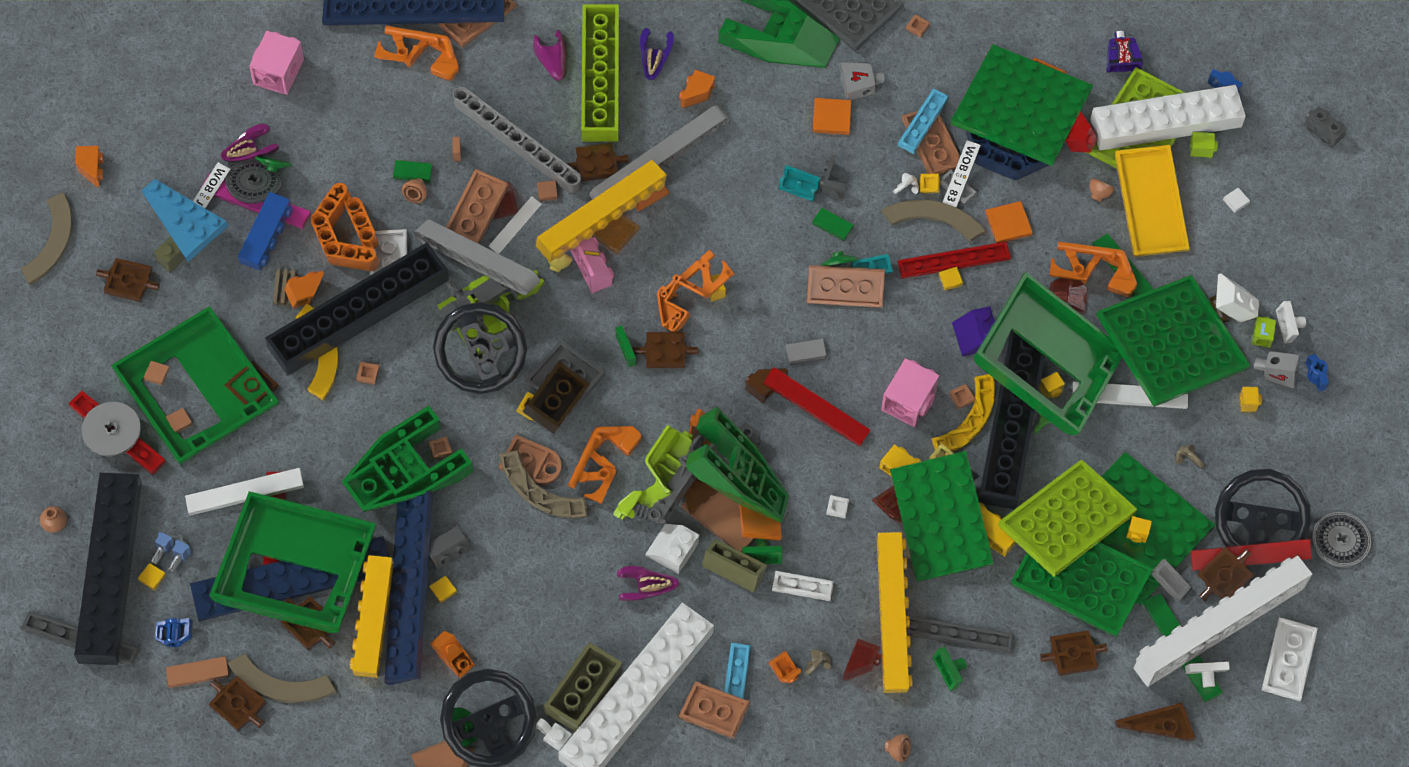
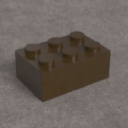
[522,361,590,434]

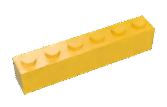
[350,555,394,678]

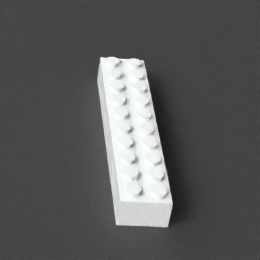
[1133,556,1312,687]
[558,603,714,767]

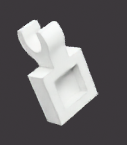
[536,718,572,751]

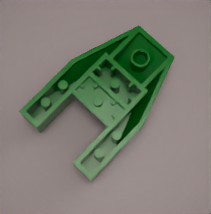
[718,0,840,68]
[342,405,474,512]
[686,407,789,522]

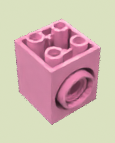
[249,30,304,95]
[881,358,939,427]

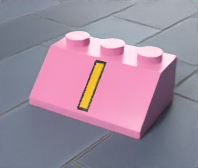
[570,237,614,293]

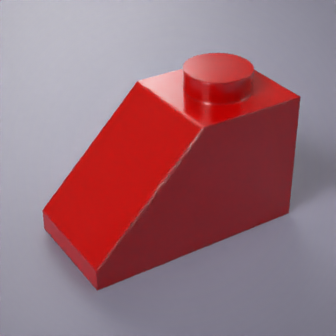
[1066,112,1097,153]

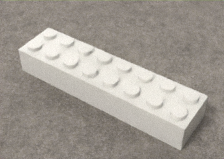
[1090,85,1245,151]

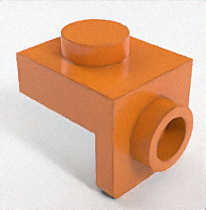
[768,651,802,684]

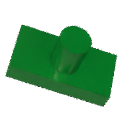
[742,539,782,564]
[932,647,967,692]

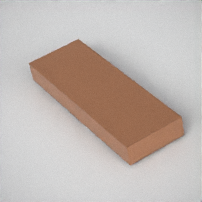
[166,656,229,688]

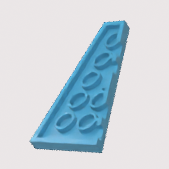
[141,179,229,262]

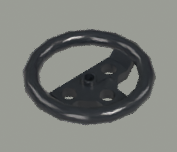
[433,302,528,394]
[1215,469,1311,564]
[440,668,537,767]

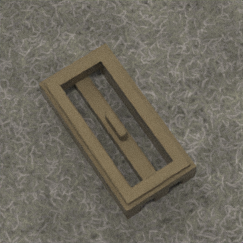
[273,269,296,306]

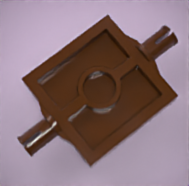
[566,143,628,182]
[96,258,160,302]
[633,332,698,368]
[1197,547,1253,602]
[281,596,335,651]
[1040,630,1108,676]
[208,676,266,732]

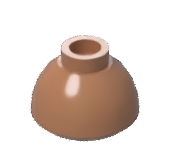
[1089,178,1114,202]
[401,179,427,203]
[40,506,68,533]
[885,734,911,763]

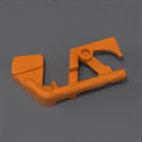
[374,26,459,81]
[1049,241,1137,297]
[657,250,735,332]
[568,426,642,504]

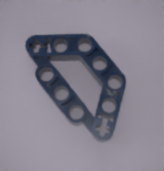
[965,130,1049,180]

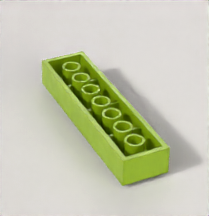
[581,4,619,142]

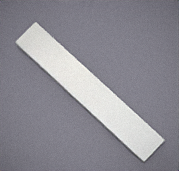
[1072,382,1188,409]
[185,468,304,516]

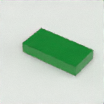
[393,160,433,183]
[812,207,854,241]
[615,325,636,367]

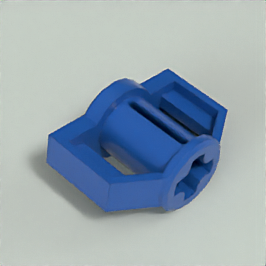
[1207,69,1243,93]
[1305,354,1329,392]
[155,618,193,647]

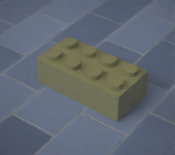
[544,642,623,732]

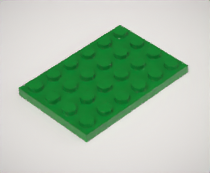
[890,451,994,582]
[1010,542,1153,638]

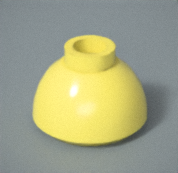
[548,254,573,273]

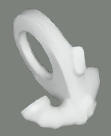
[892,173,919,194]

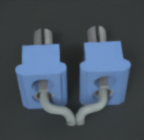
[151,532,192,573]

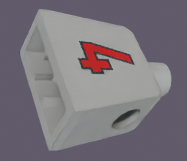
[841,63,884,100]
[1254,351,1299,389]

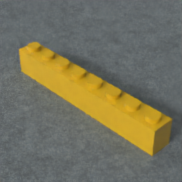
[536,160,667,262]
[879,444,1016,557]
[877,532,912,693]

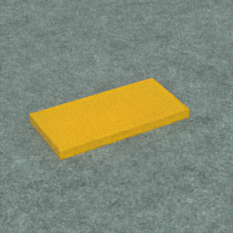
[1114,145,1190,257]

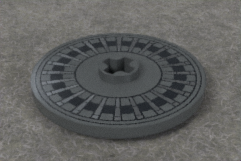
[225,159,282,203]

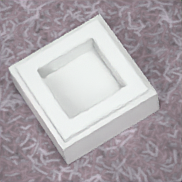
[1223,188,1250,213]
[826,495,849,518]

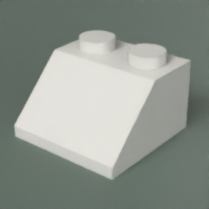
[1216,274,1259,322]
[645,524,699,574]

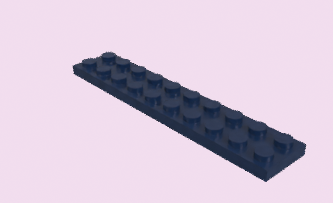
[322,0,505,25]
[384,491,433,685]
[190,536,389,621]

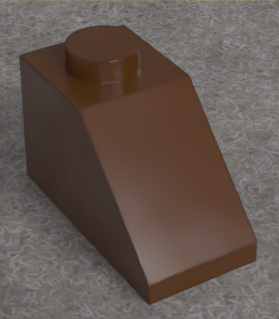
[745,368,788,404]

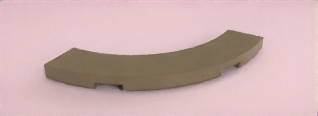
[20,192,72,285]
[881,200,985,242]
[499,450,588,518]
[228,654,336,703]

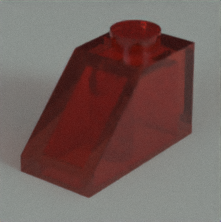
[843,639,882,681]

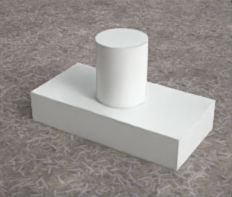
[1276,301,1306,343]
[1185,662,1230,688]

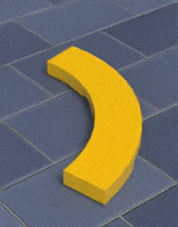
[296,304,338,401]
[932,374,995,452]

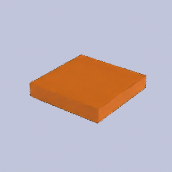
[812,98,851,135]
[985,201,1033,243]
[739,505,782,541]

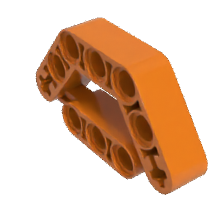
[311,183,380,271]

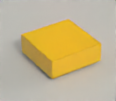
[920,174,940,193]
[939,267,963,291]
[138,563,166,590]
[429,575,457,603]

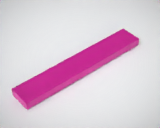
[201,174,311,229]

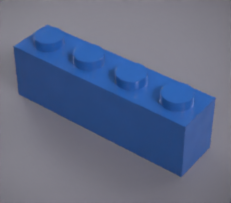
[238,192,293,271]

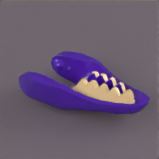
[640,28,674,80]

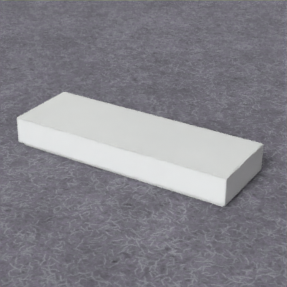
[772,571,834,601]

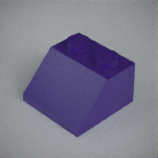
[952,306,995,356]

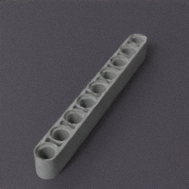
[453,87,581,194]
[589,105,730,200]
[414,219,540,295]

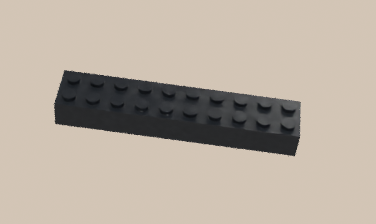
[265,242,449,376]
[978,330,1045,510]
[74,473,142,665]

